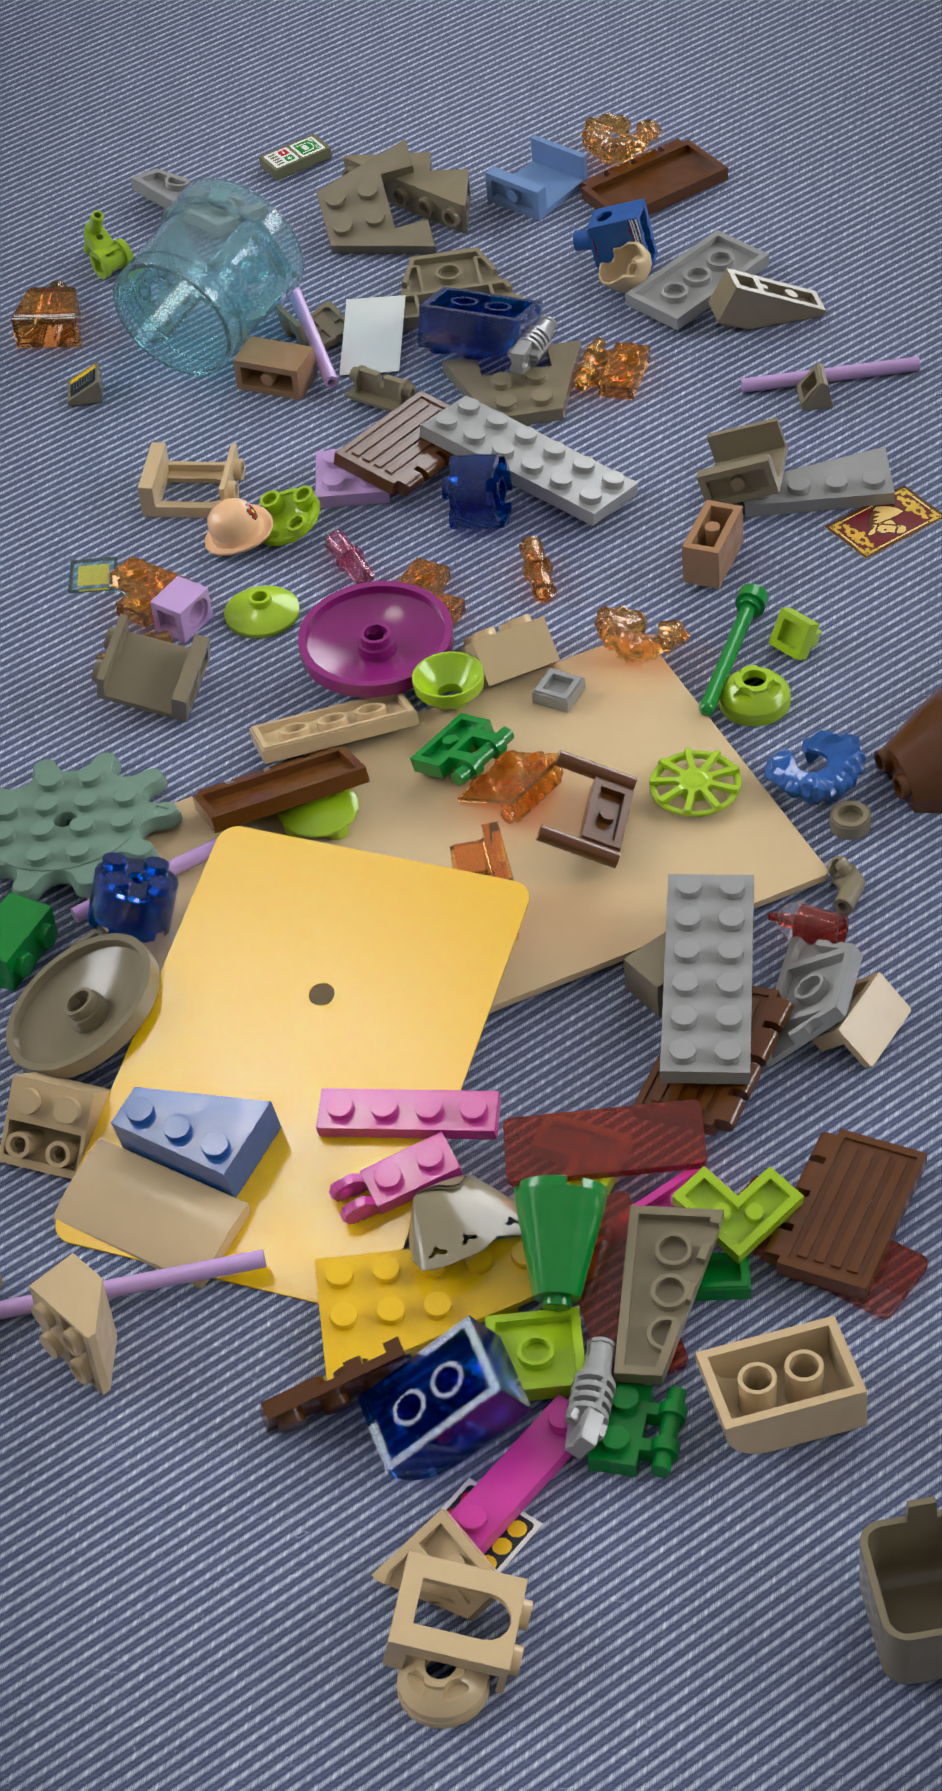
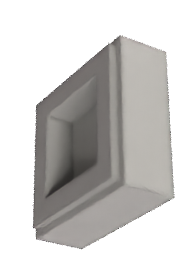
[532,668,586,713]

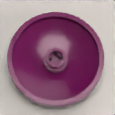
[298,581,454,698]

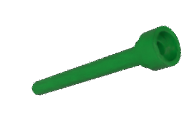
[699,583,769,716]

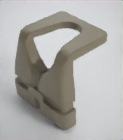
[275,301,345,349]

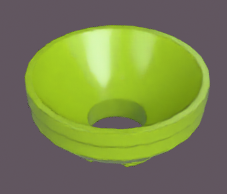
[412,651,484,711]
[719,665,791,727]

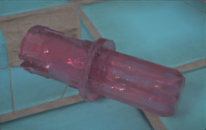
[324,530,375,584]

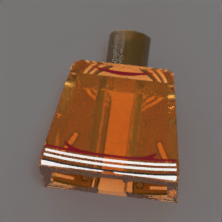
[11,280,82,348]

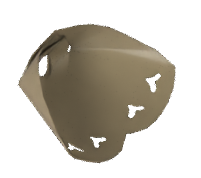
[409,1174,521,1271]

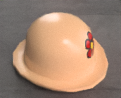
[205,498,274,556]

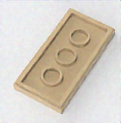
[249,692,420,764]

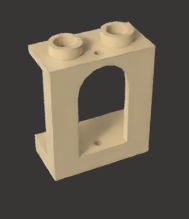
[138,442,245,518]
[382,1551,533,1694]

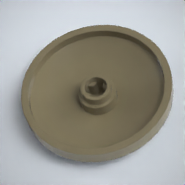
[6,933,160,1079]

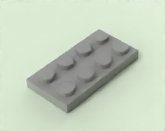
[625,230,769,330]

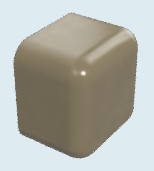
[859,1496,942,1685]

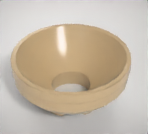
[397,1655,491,1729]

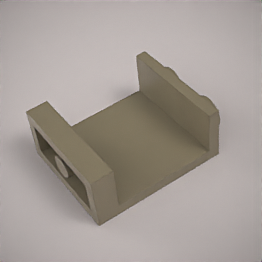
[696,417,788,504]
[92,614,210,722]

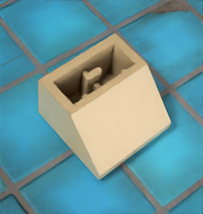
[454,614,560,689]
[0,1072,111,1179]
[29,1253,117,1395]

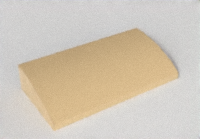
[53,1138,250,1289]

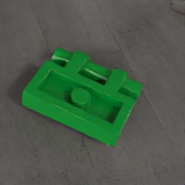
[410,713,514,786]
[587,1382,688,1478]

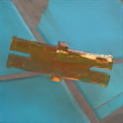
[519,536,557,603]

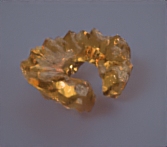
[580,113,662,165]
[594,605,691,663]

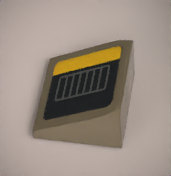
[68,362,103,406]

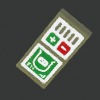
[259,134,332,181]

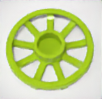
[649,747,742,817]

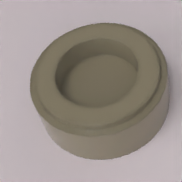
[830,801,871,840]

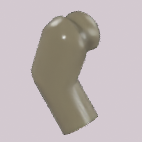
[827,856,865,915]

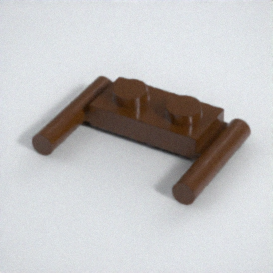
[536,750,637,869]

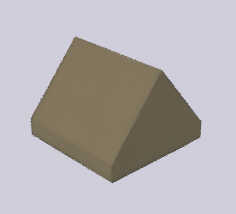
[796,362,833,411]

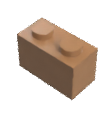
[233,336,318,400]
[682,500,744,589]

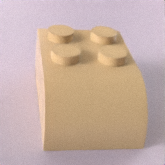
[695,1315,867,1454]

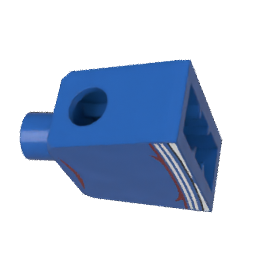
[573,199,658,273]

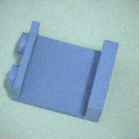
[485,135,588,221]

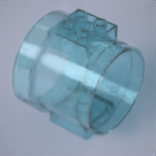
[112,178,304,375]

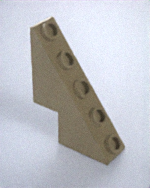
[341,152,471,233]

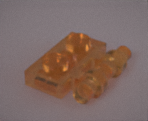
[574,337,651,400]

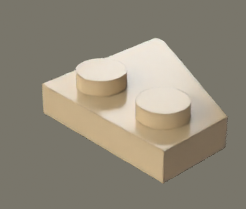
[372,1509,498,1621]

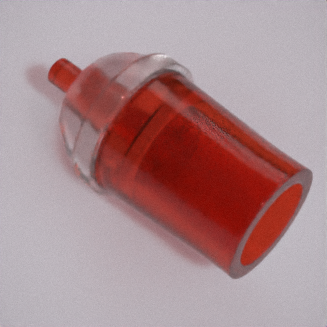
[768,901,849,944]

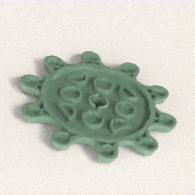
[0,752,183,901]

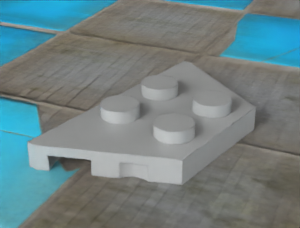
[763,937,863,1069]

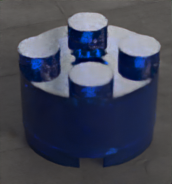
[441,454,512,530]
[87,852,179,943]

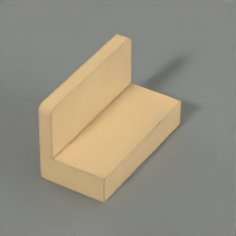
[812,972,911,1068]

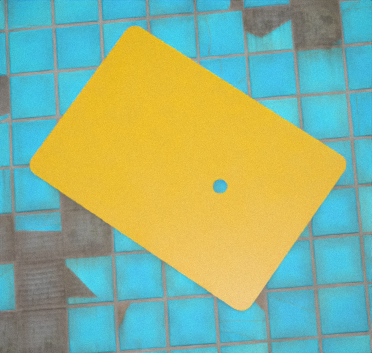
[55,826,530,1304]

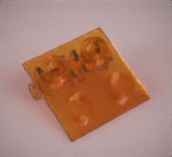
[458,750,564,824]

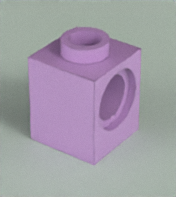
[150,576,213,643]

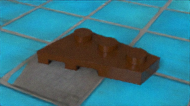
[260,1336,405,1433]

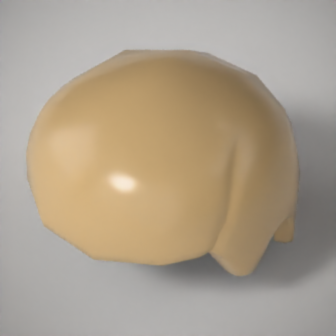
[599,242,652,293]

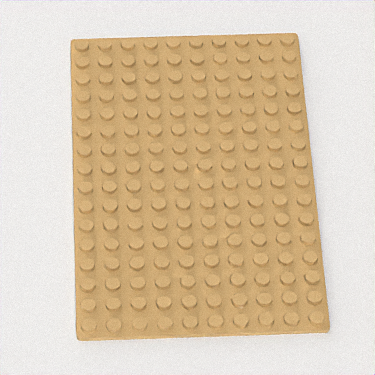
[86,633,828,1014]

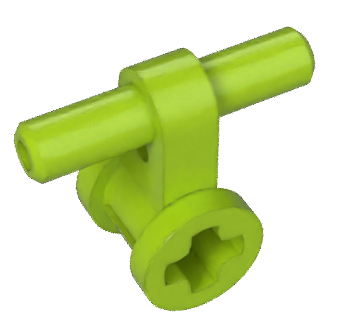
[83,210,134,280]

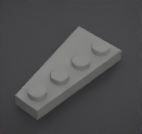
[743,447,895,517]

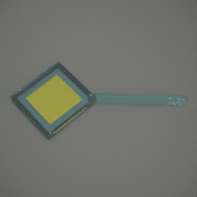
[68,557,152,613]

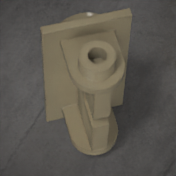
[345,365,418,412]

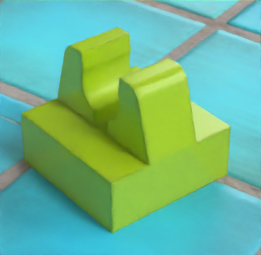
[768,607,822,660]

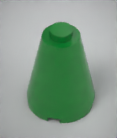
[514,1175,608,1312]

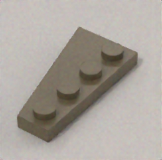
[614,1205,725,1385]

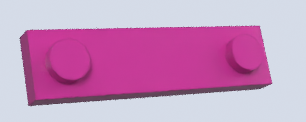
[450,1394,572,1554]

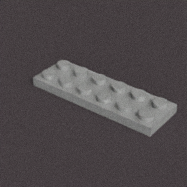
[420,396,638,526]
[660,874,754,1084]

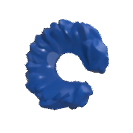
[764,730,866,805]

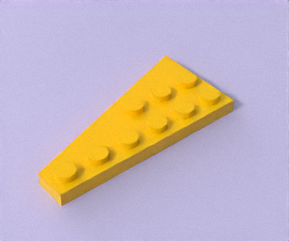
[314,1237,598,1381]

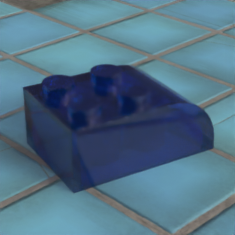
[418,286,543,360]
[357,1315,533,1481]

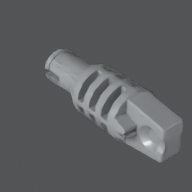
[508,316,558,374]
[565,1336,616,1459]

